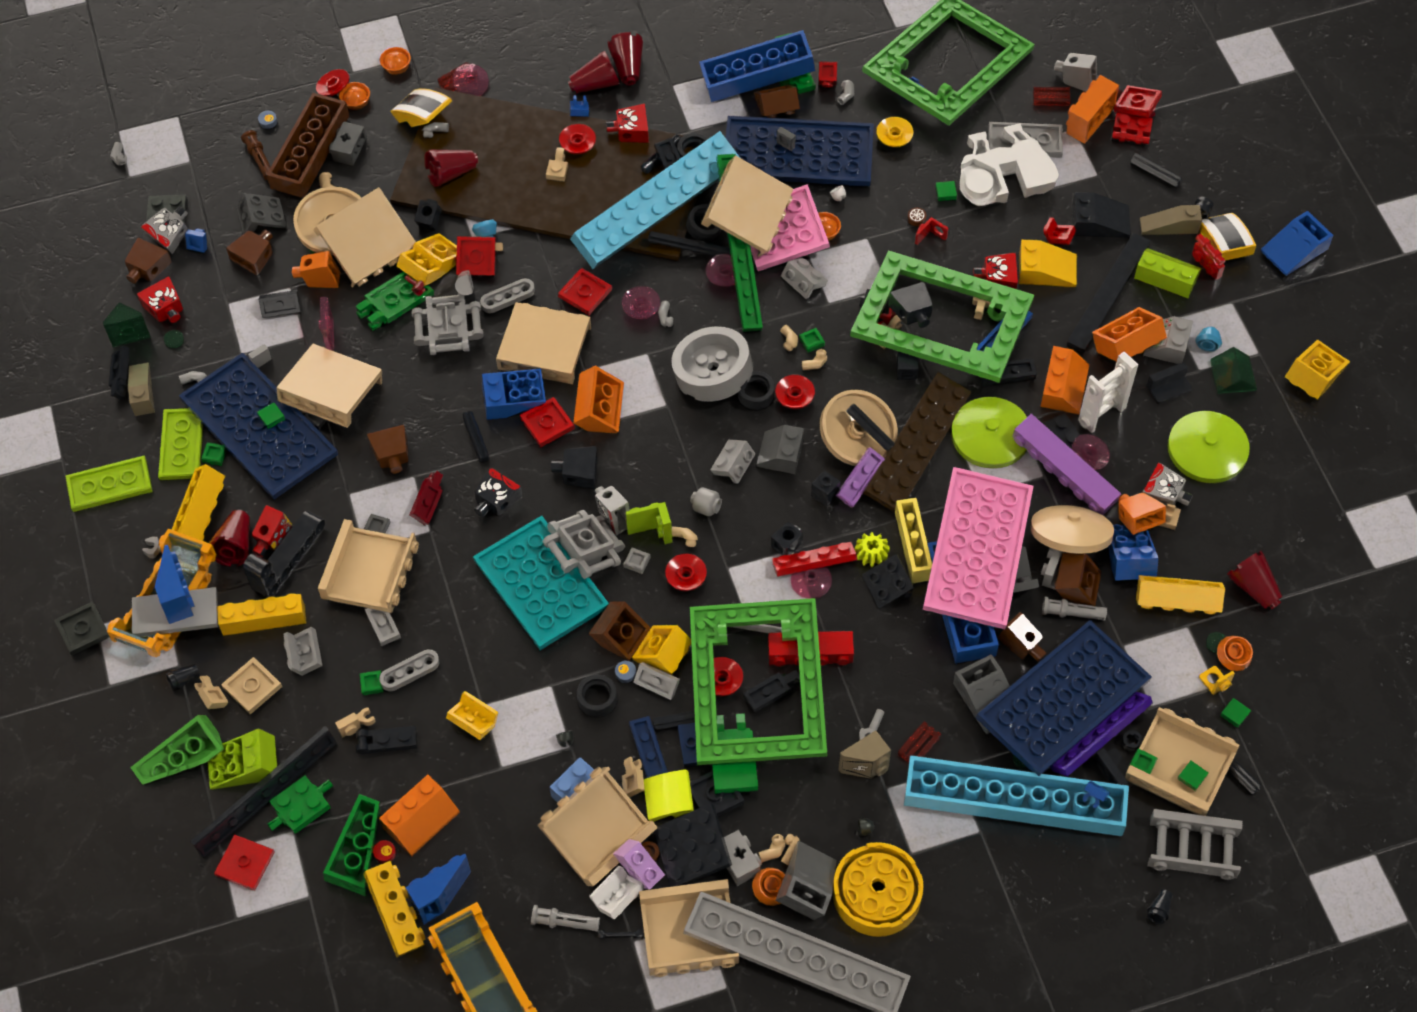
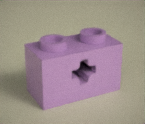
[613,839,665,890]

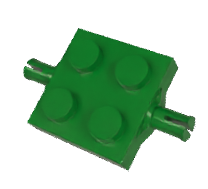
[267,775,333,834]

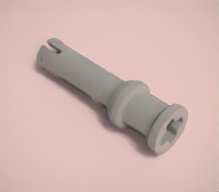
[1042,596,1107,621]
[531,905,600,932]

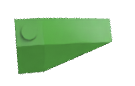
[130,715,224,785]

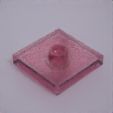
[319,297,334,351]

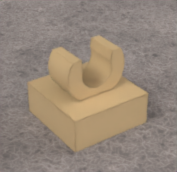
[1158,504,1181,530]

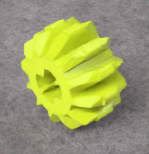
[855,532,890,567]

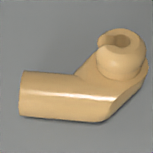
[319,172,335,188]
[780,325,798,351]
[802,349,827,370]
[672,526,698,547]
[758,834,785,862]
[781,834,800,865]

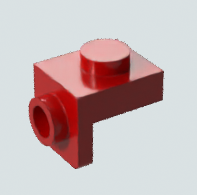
[818,62,837,88]
[1044,218,1076,245]

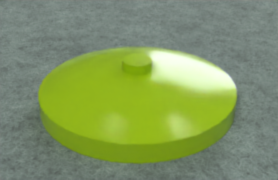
[951,397,1027,469]
[1168,411,1250,483]

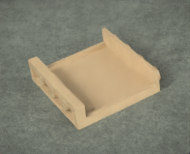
[701,155,793,257]
[314,187,416,287]
[496,302,591,384]
[277,344,382,428]
[318,519,419,613]
[1125,707,1239,816]
[538,767,658,886]
[639,879,739,977]

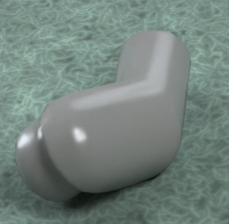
[110,142,127,165]
[658,301,673,327]
[179,371,207,385]

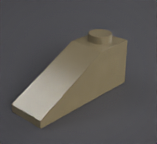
[1140,205,1202,235]
[128,362,155,416]

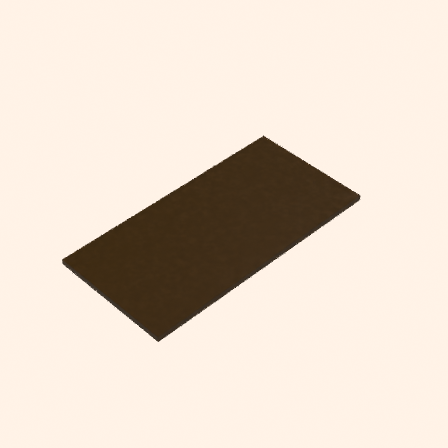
[390,88,700,261]

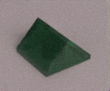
[103,302,151,347]
[1210,347,1257,394]

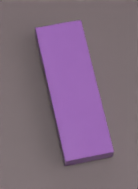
[835,447,885,508]

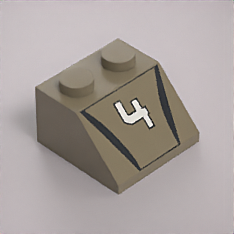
[839,730,891,779]

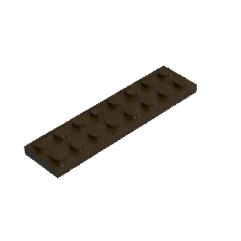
[863,372,971,513]

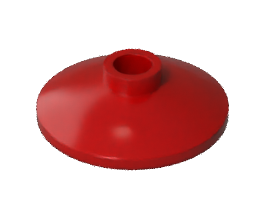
[316,69,350,96]
[559,124,596,154]
[775,375,815,409]
[665,554,707,591]
[714,657,743,696]

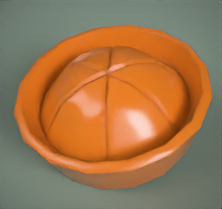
[380,47,411,75]
[339,82,370,110]
[818,212,841,241]
[1217,635,1253,671]
[752,868,785,906]

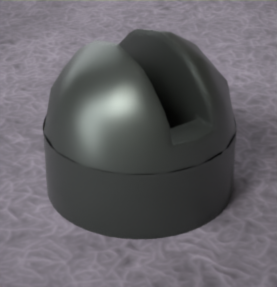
[556,730,574,747]
[858,818,874,836]

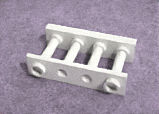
[1078,352,1138,433]

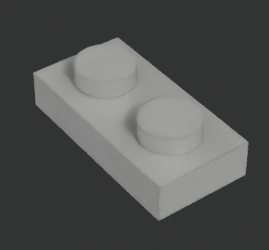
[365,608,401,646]
[633,662,680,700]

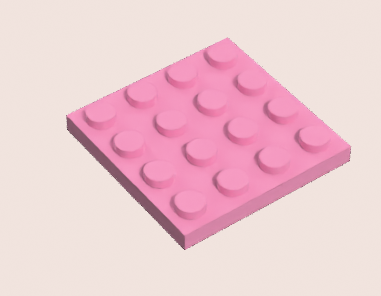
[750,184,830,271]

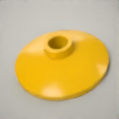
[877,117,913,147]

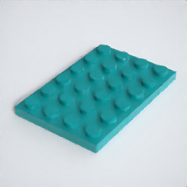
[473,516,609,650]

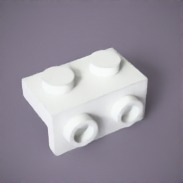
[590,866,645,919]

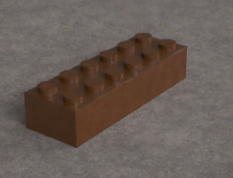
[267,93,349,198]

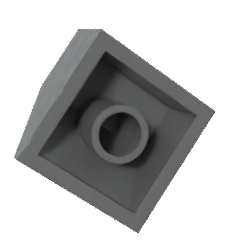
[756,425,804,474]

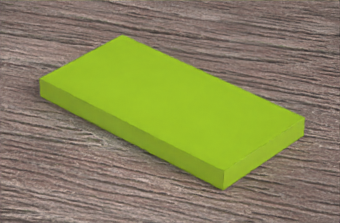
[158,408,203,480]
[65,455,153,512]

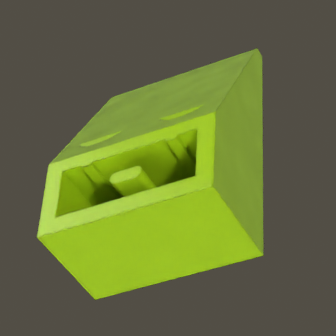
[208,728,277,790]

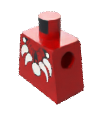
[606,104,649,143]
[973,253,1018,289]
[137,276,183,323]

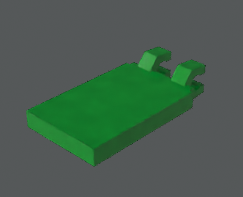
[356,271,434,331]
[712,713,758,794]

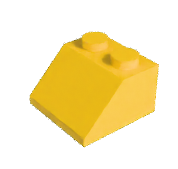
[632,625,692,674]

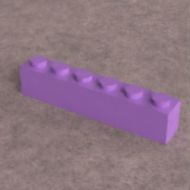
[1013,414,1121,515]

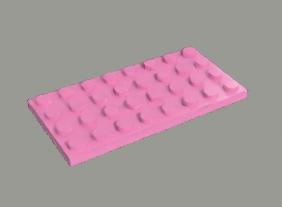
[923,467,1033,629]

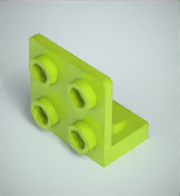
[625,502,673,544]

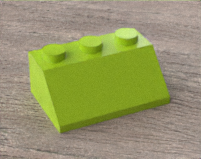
[1134,248,1202,298]

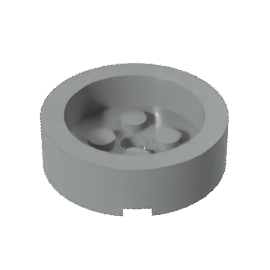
[672,326,753,401]

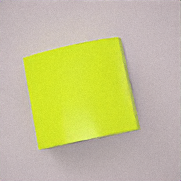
[644,770,694,822]

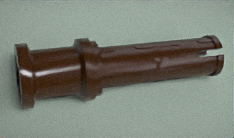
[241,130,271,180]

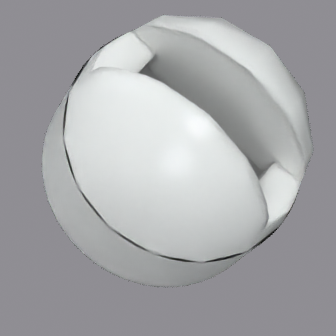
[830,185,846,201]

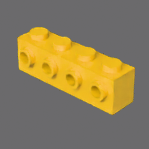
[172,464,225,549]
[1136,575,1225,614]
[217,594,306,636]
[363,861,426,957]

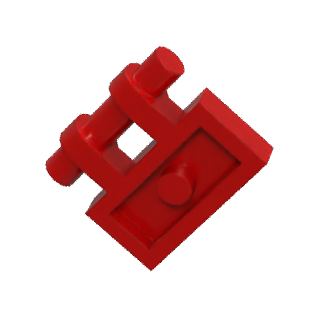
[1112,112,1153,145]
[1192,234,1226,280]

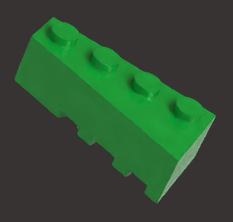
[323,794,380,896]

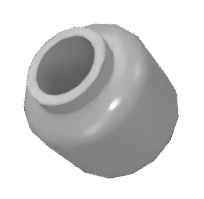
[690,487,722,516]

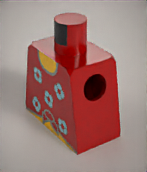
[252,505,293,557]

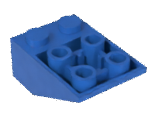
[1260,211,1334,276]
[482,369,546,420]
[1108,524,1158,580]
[155,545,195,624]
[406,854,471,924]

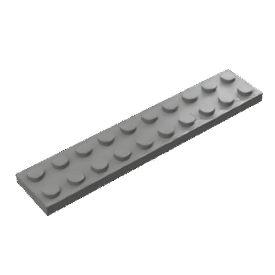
[683,891,911,1012]

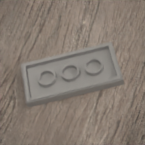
[988,122,1063,158]
[132,587,218,637]

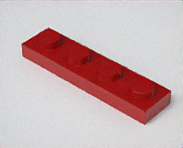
[772,542,857,577]

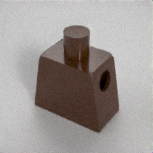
[226,230,273,275]
[125,238,172,284]
[367,424,409,474]
[997,612,1046,662]

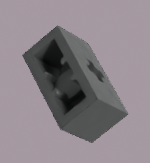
[329,122,366,166]

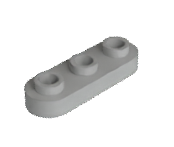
[480,278,535,313]
[380,649,439,691]

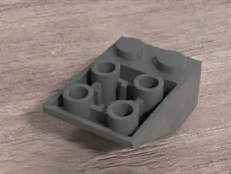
[953,654,1010,734]
[775,841,837,920]

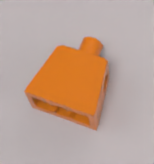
[292,251,341,288]
[1118,493,1166,535]

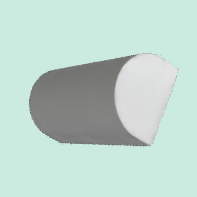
[455,270,474,295]

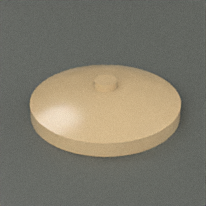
[294,187,361,255]
[820,390,898,466]
[1031,505,1114,554]

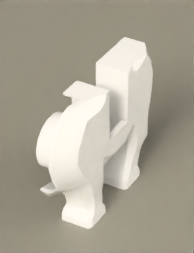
[960,123,1059,206]

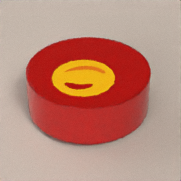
[373,840,396,864]

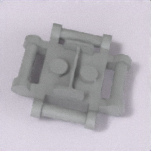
[412,293,484,355]
[542,510,625,579]

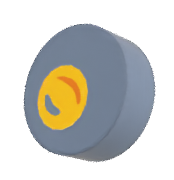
[258,111,277,129]
[615,661,636,683]

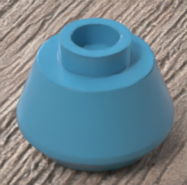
[472,219,497,237]
[1195,326,1222,351]

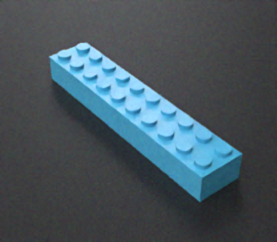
[570,131,740,269]
[904,756,1129,836]

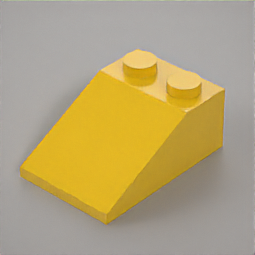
[1019,239,1077,287]
[1285,340,1350,399]

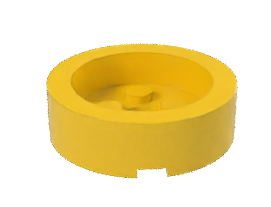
[833,842,923,937]

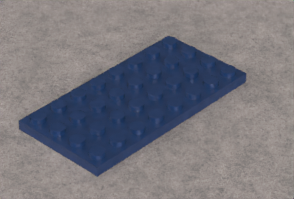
[726,116,874,186]
[179,352,339,500]
[976,620,1152,776]

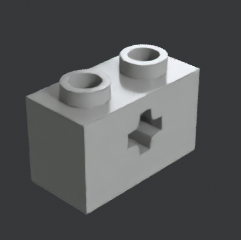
[724,830,762,886]

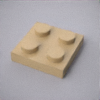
[221,657,282,714]

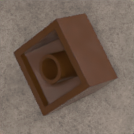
[754,85,800,118]
[1055,553,1101,606]
[589,601,651,660]

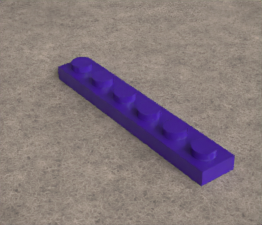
[1051,692,1153,777]

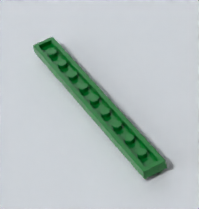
[716,154,763,332]

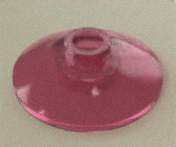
[453,64,489,96]
[706,254,735,287]
[622,286,660,319]
[1072,434,1110,470]
[791,567,832,599]

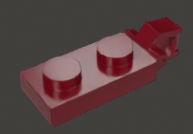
[409,471,443,526]

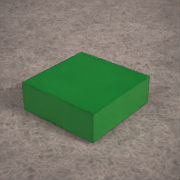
[935,181,957,201]
[799,328,825,353]
[257,403,285,429]
[201,442,227,466]
[360,670,384,695]
[1220,698,1251,728]
[1129,748,1158,774]
[1177,760,1209,792]

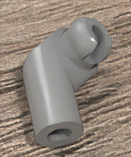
[837,80,854,105]
[422,122,449,138]

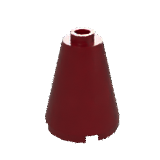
[607,32,643,85]
[568,51,620,93]
[424,149,478,187]
[209,510,250,567]
[1227,550,1283,610]

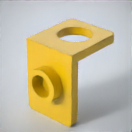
[1199,666,1235,695]

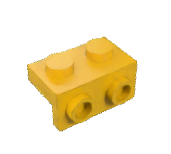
[446,691,498,740]

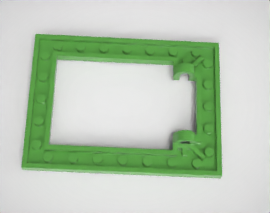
[862,0,1035,125]
[850,250,1034,383]
[690,598,827,765]

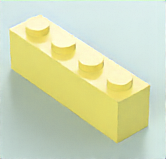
[895,498,932,583]

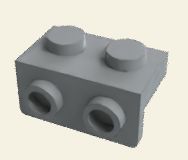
[781,258,828,299]
[710,439,755,484]
[1041,548,1063,590]
[283,627,323,676]

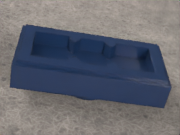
[678,723,697,767]

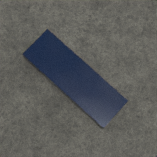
[629,716,668,779]

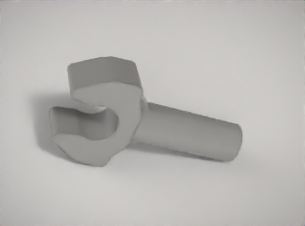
[142,537,182,558]
[859,709,884,740]

